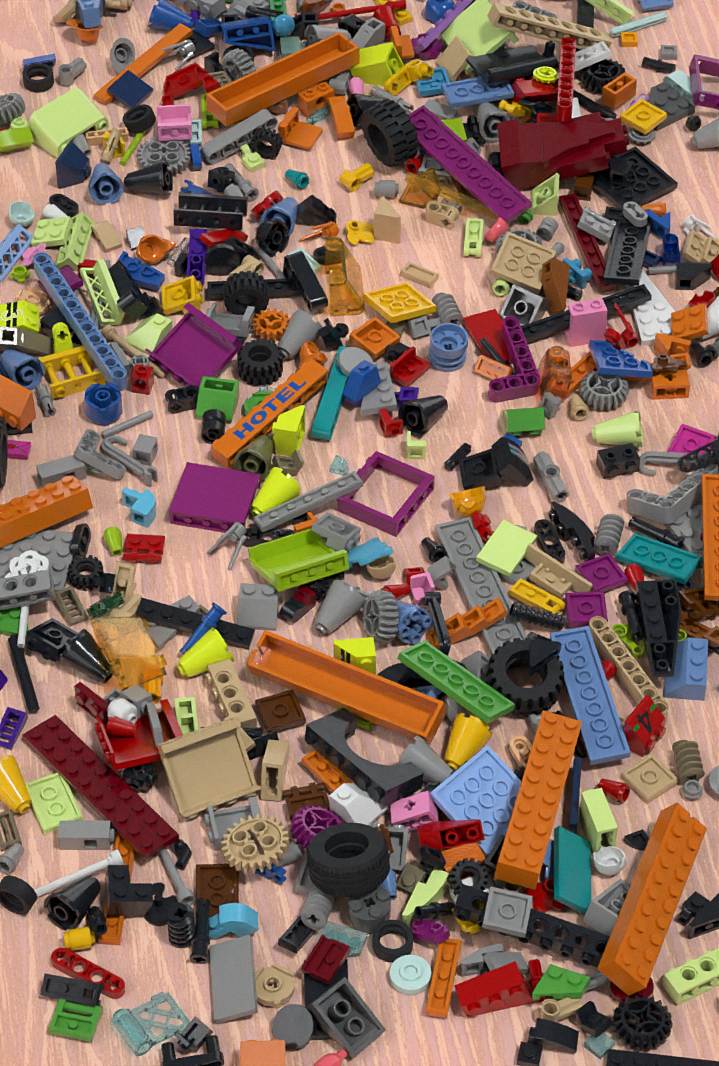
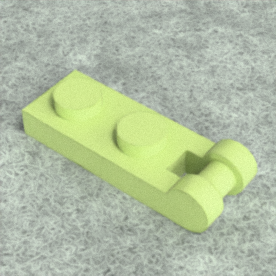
[463,218,484,257]

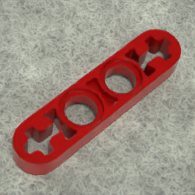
[51,948,125,999]

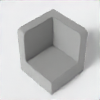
[427,556,457,591]

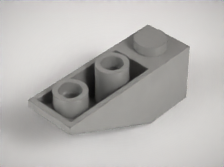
[351,17,385,49]

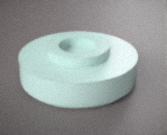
[390,955,431,995]

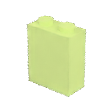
[579,788,618,853]

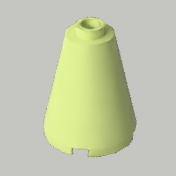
[592,410,643,448]

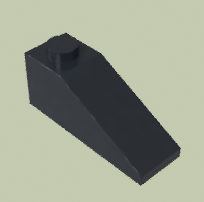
[687,893,719,939]

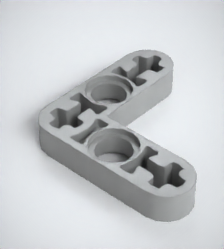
[74,429,126,479]

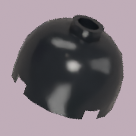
[255,220,289,255]

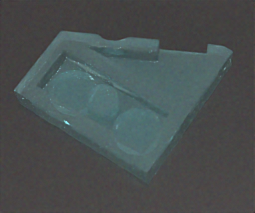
[319,921,368,958]

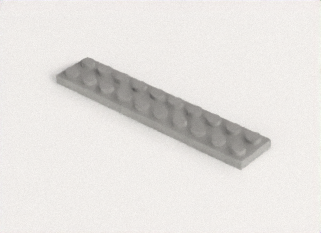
[434,517,528,668]

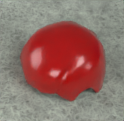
[689,290,716,308]

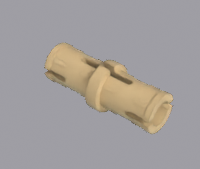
[101,127,123,163]

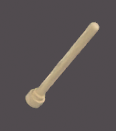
[101,324,165,378]

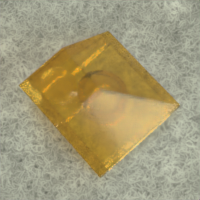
[399,167,441,209]

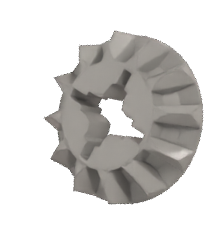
[629,127,655,145]

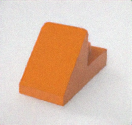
[654,332,691,357]

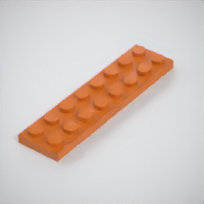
[701,474,719,601]

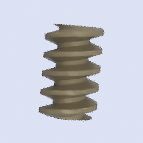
[672,740,705,785]

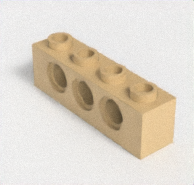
[205,659,257,728]

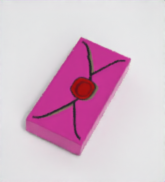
[7,440,32,460]

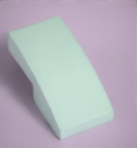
[185,119,202,145]

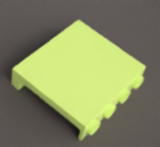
[440,0,519,78]

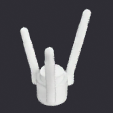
[683,215,717,239]

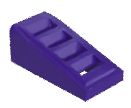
[0,707,28,750]

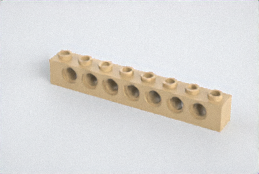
[487,2,612,50]

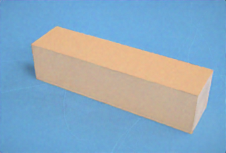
[85,127,129,146]

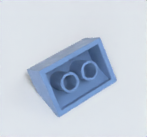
[664,638,708,701]

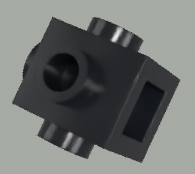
[207,167,235,193]
[122,762,158,792]

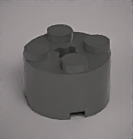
[348,886,391,935]

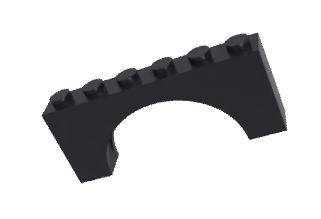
[305,708,424,807]

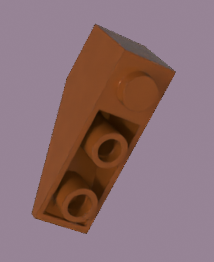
[541,257,570,315]

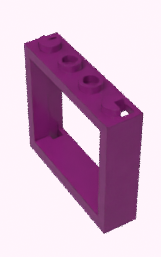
[689,54,719,110]
[336,451,435,537]

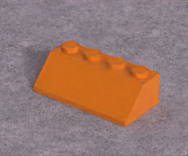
[0,375,36,431]

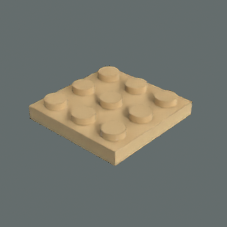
[489,232,556,294]

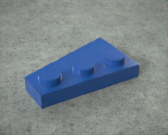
[117,251,165,291]

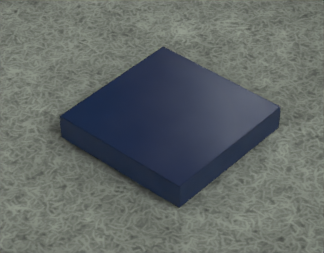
[107,70,153,109]

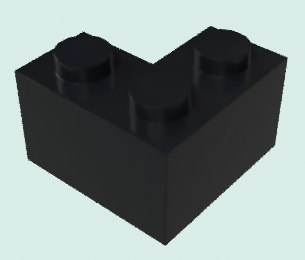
[104,865,153,916]

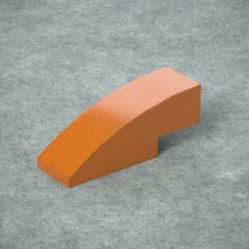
[327,96,355,140]

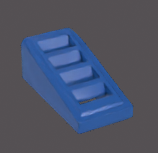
[194,19,221,37]

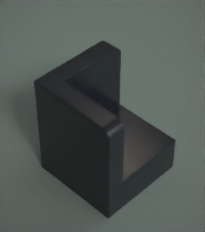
[204,51,224,74]

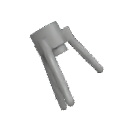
[162,40,195,70]
[207,522,247,570]

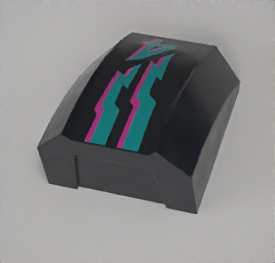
[491,437,534,487]

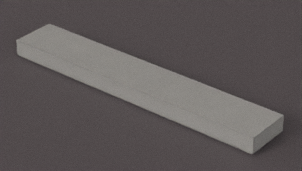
[253,471,364,533]

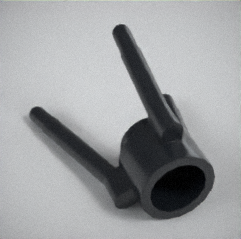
[245,5,283,19]

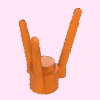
[299,221,339,247]

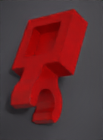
[471,510,494,544]

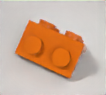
[278,106,323,150]

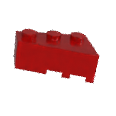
[454,961,534,1017]

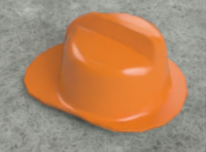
[66,19,103,43]

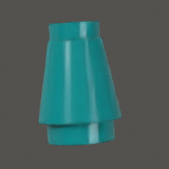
[285,169,309,189]

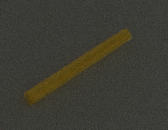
[405,172,498,220]

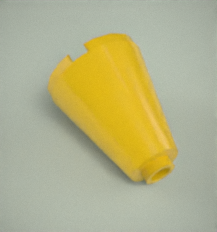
[444,713,493,772]
[0,755,32,814]

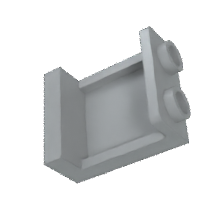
[206,303,255,338]
[204,796,262,851]

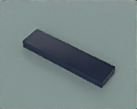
[568,757,582,834]

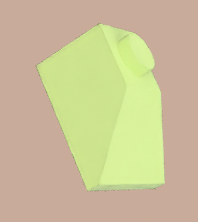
[124,313,173,354]

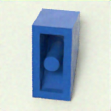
[343,360,382,403]

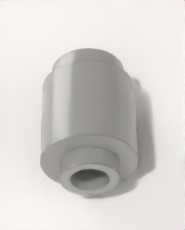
[375,180,399,197]

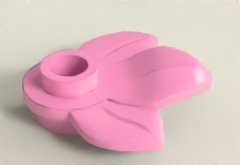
[19,243,46,267]

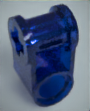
[661,233,681,265]

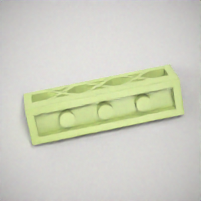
[586,0,634,24]
[55,211,94,271]
[79,259,126,325]

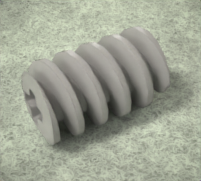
[432,292,463,325]
[594,514,625,556]
[301,885,335,930]

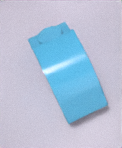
[122,487,156,528]
[208,903,259,940]

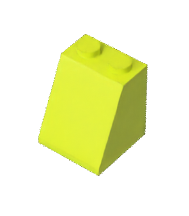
[350,42,404,86]

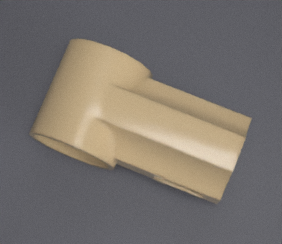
[229,255,264,277]
[109,593,143,631]
[539,998,583,1023]

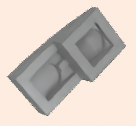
[461,943,503,977]

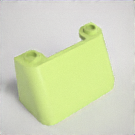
[30,88,109,158]

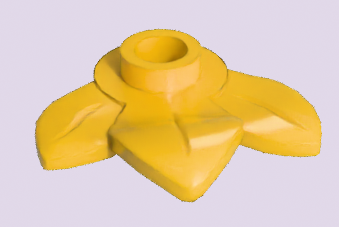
[345,220,374,246]

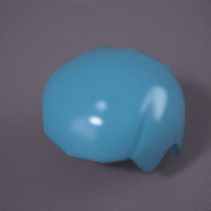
[271,14,295,37]

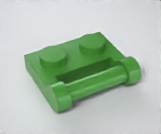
[49,998,103,1042]

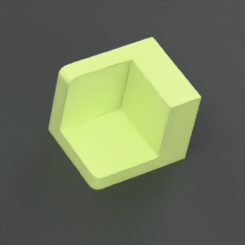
[407,431,426,459]

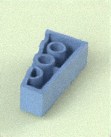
[75,0,105,28]

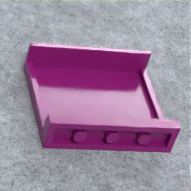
[145,302,243,388]
[169,462,260,533]

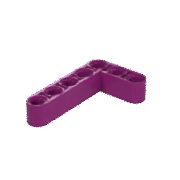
[488,316,540,403]

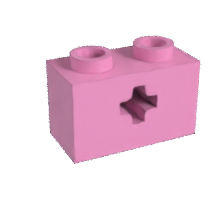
[390,791,438,831]

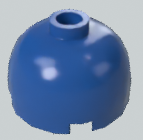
[424,0,455,24]

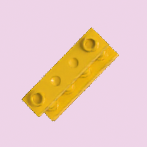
[38,339,108,400]

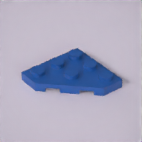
[588,340,653,378]

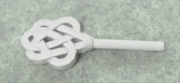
[5,550,50,648]

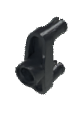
[161,1035,224,1066]

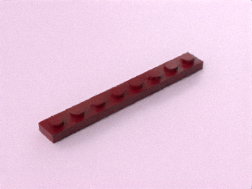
[559,193,615,292]

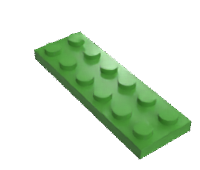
[397,640,515,724]

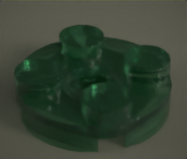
[86,590,125,618]

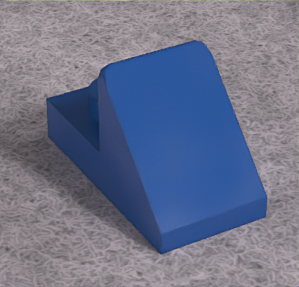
[645,209,670,242]

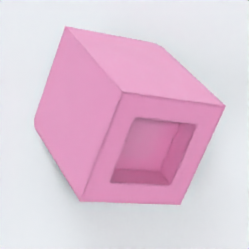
[410,572,435,605]

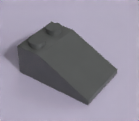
[306,977,386,1058]

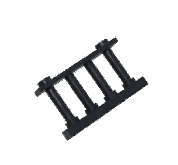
[173,193,248,230]

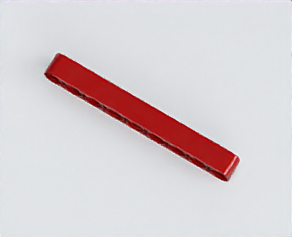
[556,37,576,122]

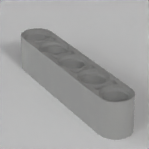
[200,109,278,164]

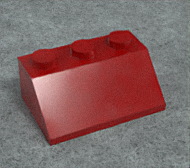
[511,78,559,103]

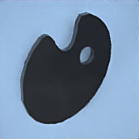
[144,882,177,926]

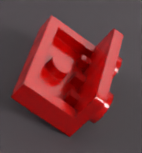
[390,346,430,387]

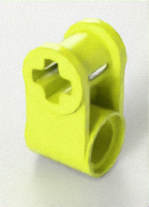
[52,322,73,353]

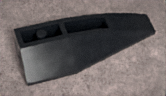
[635,579,682,678]

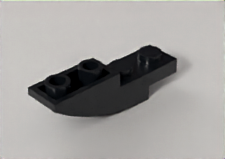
[548,501,596,562]

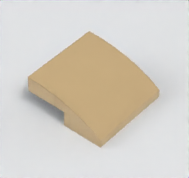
[681,230,719,264]

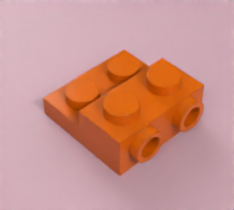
[349,317,401,359]

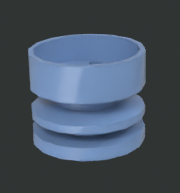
[429,323,468,372]

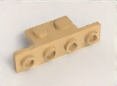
[524,543,593,599]

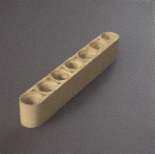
[589,616,669,724]

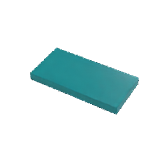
[616,533,703,585]
[554,826,591,915]

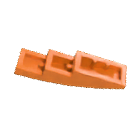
[426,597,508,648]

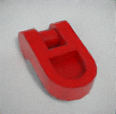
[604,328,626,351]

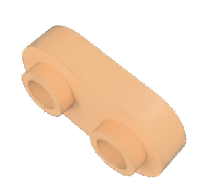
[509,736,532,768]

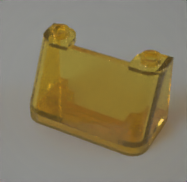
[325,236,365,316]
[90,616,167,692]

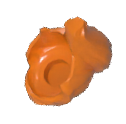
[136,234,176,264]
[299,341,328,367]

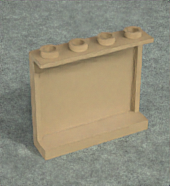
[157,717,261,819]

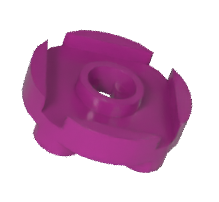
[411,33,442,59]

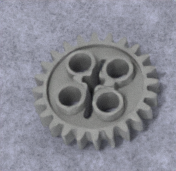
[136,136,192,174]

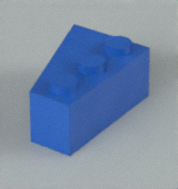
[220,16,275,51]

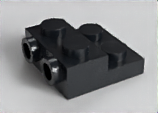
[459,448,506,490]
[25,618,78,662]

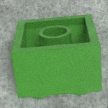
[502,407,545,436]

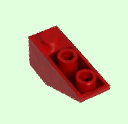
[417,819,485,850]

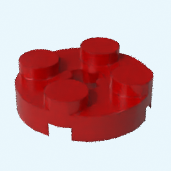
[251,191,283,220]

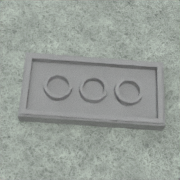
[209,934,258,1024]

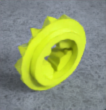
[533,66,559,84]

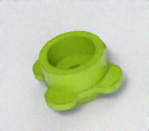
[10,265,31,282]

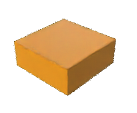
[621,32,638,47]

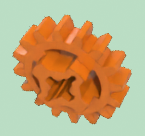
[252,308,291,341]

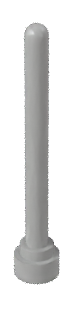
[159,848,196,906]

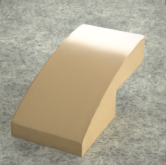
[91,220,122,252]

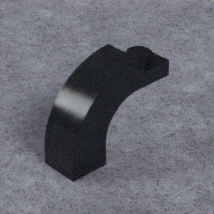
[378,663,447,701]

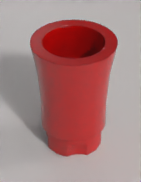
[373,6,401,41]

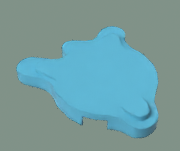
[347,537,393,568]

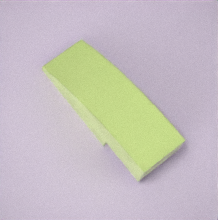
[174,697,198,735]
[402,868,450,926]

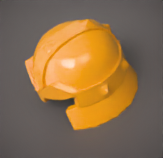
[449,486,487,517]

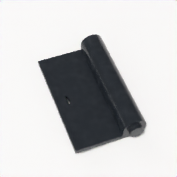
[466,45,559,86]

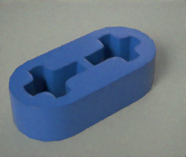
[190,143,202,170]

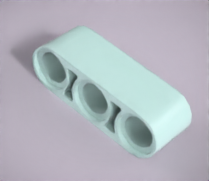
[663,70,705,106]

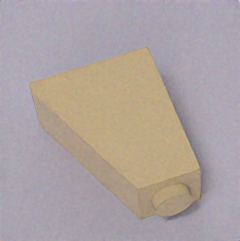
[261,740,289,801]

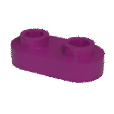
[410,919,450,943]

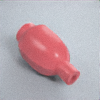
[314,1049,347,1066]

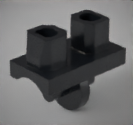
[318,318,349,351]

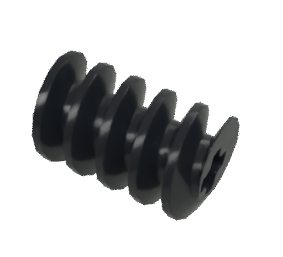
[167,902,195,948]

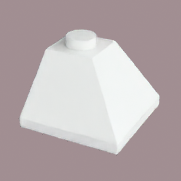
[329,783,389,825]

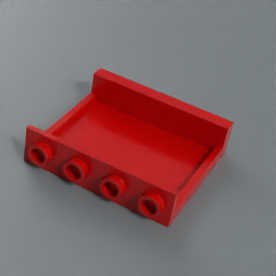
[94,699,183,771]

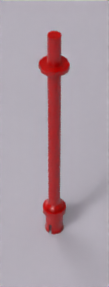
[294,0,407,21]

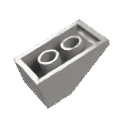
[582,879,631,936]

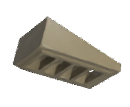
[54,586,89,626]

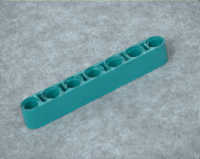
[311,346,349,441]

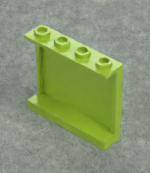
[248,529,349,592]

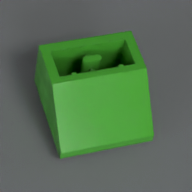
[196,376,240,422]

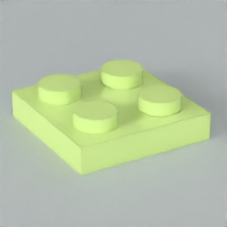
[31,216,72,248]

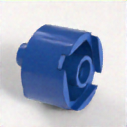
[84,382,123,426]

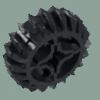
[582,59,626,93]
[612,994,673,1052]

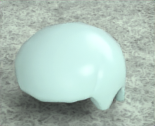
[8,201,35,227]

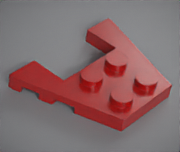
[161,62,221,106]

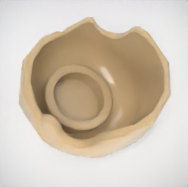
[366,555,396,579]

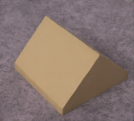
[374,196,401,244]

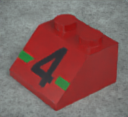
[624,695,666,757]

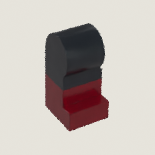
[280,584,316,623]

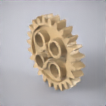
[221,814,290,874]

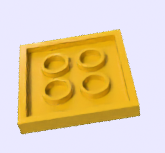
[362,282,437,323]

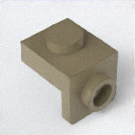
[272,450,304,476]
[396,861,430,893]

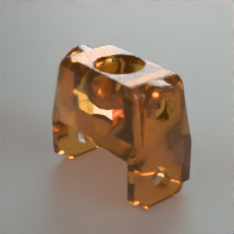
[538,346,572,403]

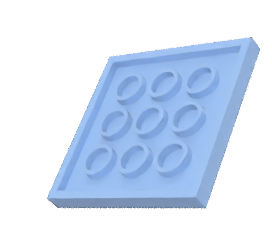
[430,745,522,858]

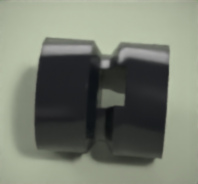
[201,409,226,444]

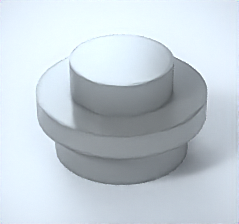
[682,780,703,800]

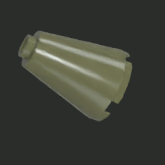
[233,435,274,481]

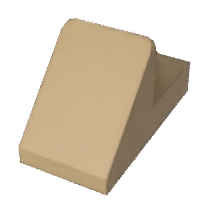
[109,561,137,603]

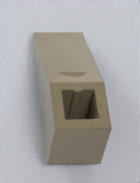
[0,326,51,355]

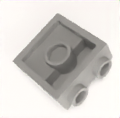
[311,512,361,552]
[369,823,409,872]

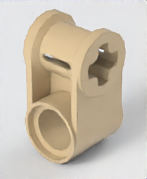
[425,200,460,229]

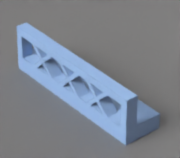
[0,224,33,282]

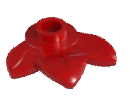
[524,878,565,913]

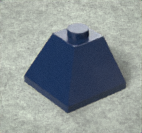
[55,142,92,189]

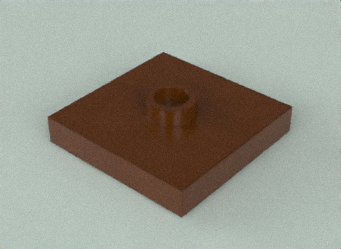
[255,689,306,732]

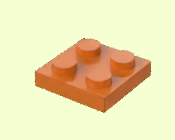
[671,303,709,340]

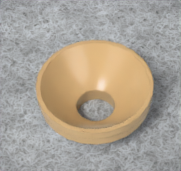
[52,0,78,23]

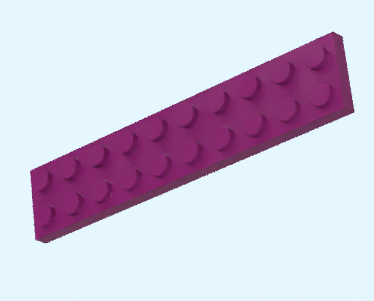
[409,105,532,224]

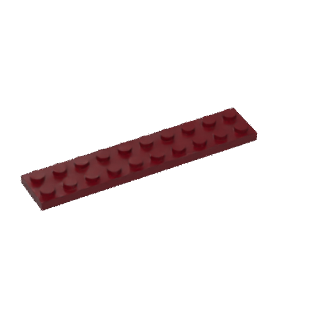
[22,715,179,861]

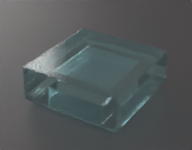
[583,1033,615,1060]

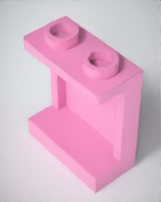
[157,104,192,141]
[565,298,607,347]

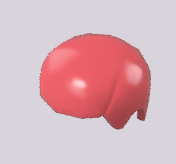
[484,217,508,243]

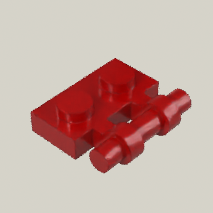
[123,534,165,564]

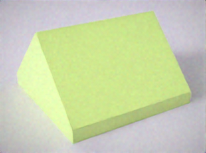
[530,173,559,216]

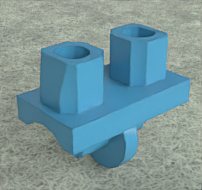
[563,257,592,289]

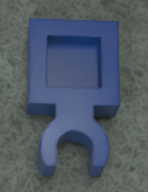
[255,863,287,884]

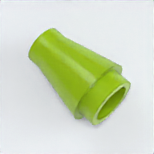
[103,526,123,556]

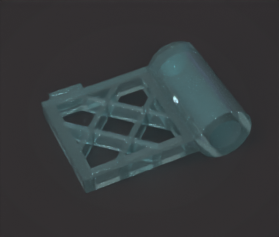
[112,992,190,1056]

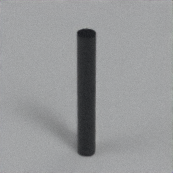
[480,337,516,376]

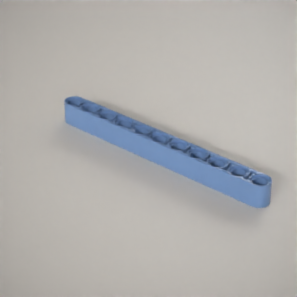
[33,252,128,391]

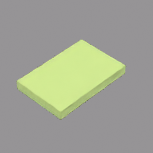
[476,520,537,577]
[25,773,84,835]

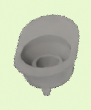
[110,38,135,74]

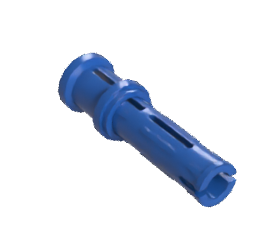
[179,602,227,654]

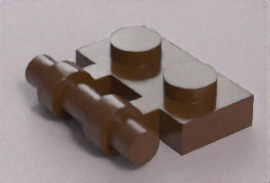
[678,587,719,620]
[283,782,331,820]

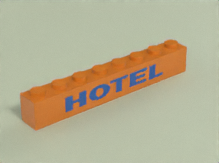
[211,359,328,469]

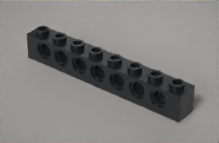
[452,884,610,968]

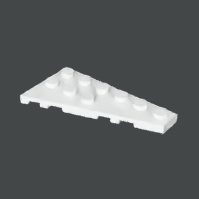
[625,270,695,346]

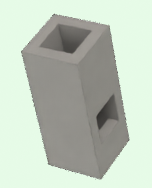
[36,455,88,488]
[58,821,115,850]

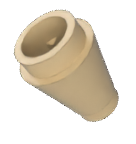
[570,395,589,420]

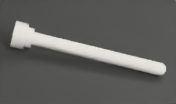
[34,849,124,897]

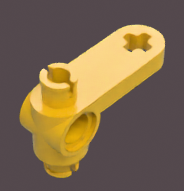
[384,59,434,95]

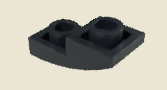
[533,1018,579,1053]

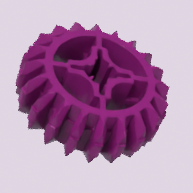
[290,804,345,849]

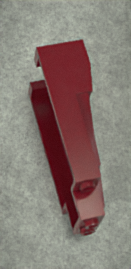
[497,112,630,190]

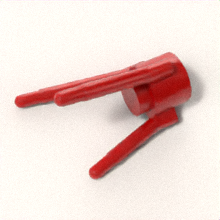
[606,303,639,348]

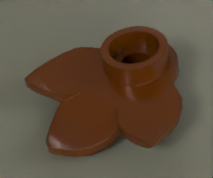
[651,354,687,373]

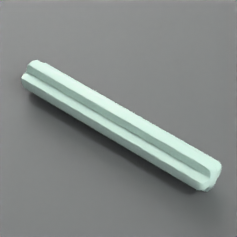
[610,11,668,37]

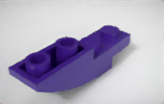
[187,229,208,285]

